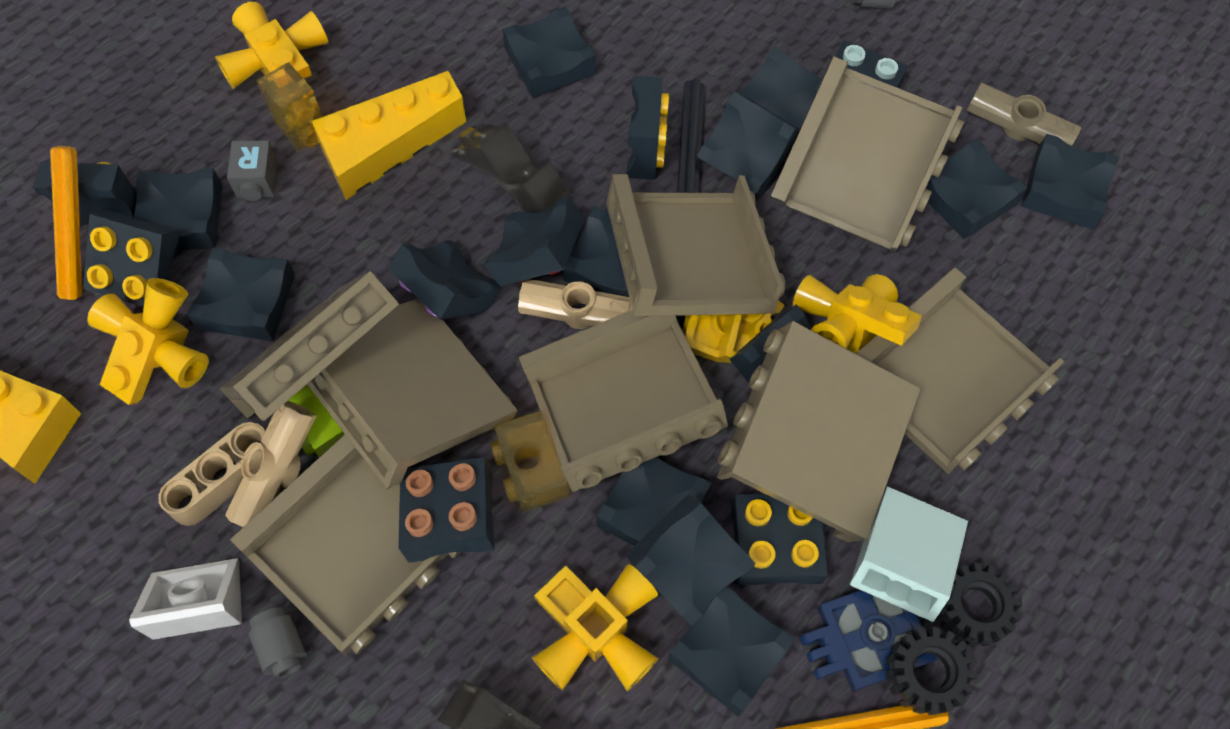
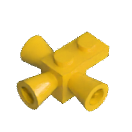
[215,2,328,90]
[793,274,922,354]
[87,278,209,405]
[532,564,659,692]

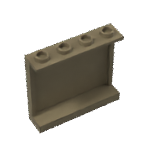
[771,57,964,252]
[606,174,785,316]
[856,268,1065,475]
[220,271,399,421]
[308,299,518,489]
[519,310,728,492]
[717,321,921,542]
[230,435,461,657]

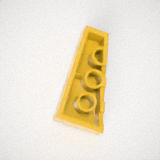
[0,371,81,484]

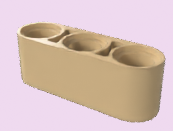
[159,422,265,526]

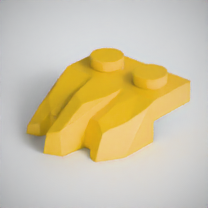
[682,301,784,363]

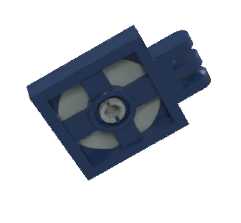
[799,590,937,692]

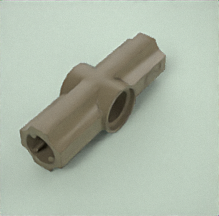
[967,83,1081,146]

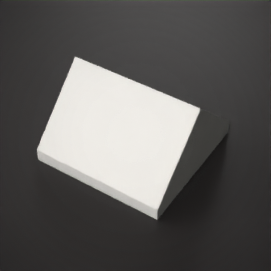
[129,558,242,640]

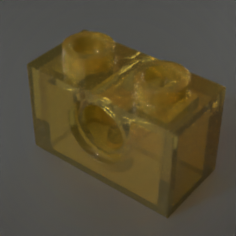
[257,62,322,152]
[490,411,569,513]

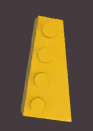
[311,71,466,200]

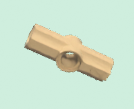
[518,279,632,329]
[225,401,316,527]

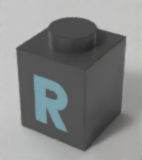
[227,141,278,201]

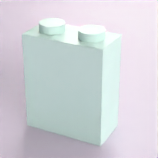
[850,486,968,622]

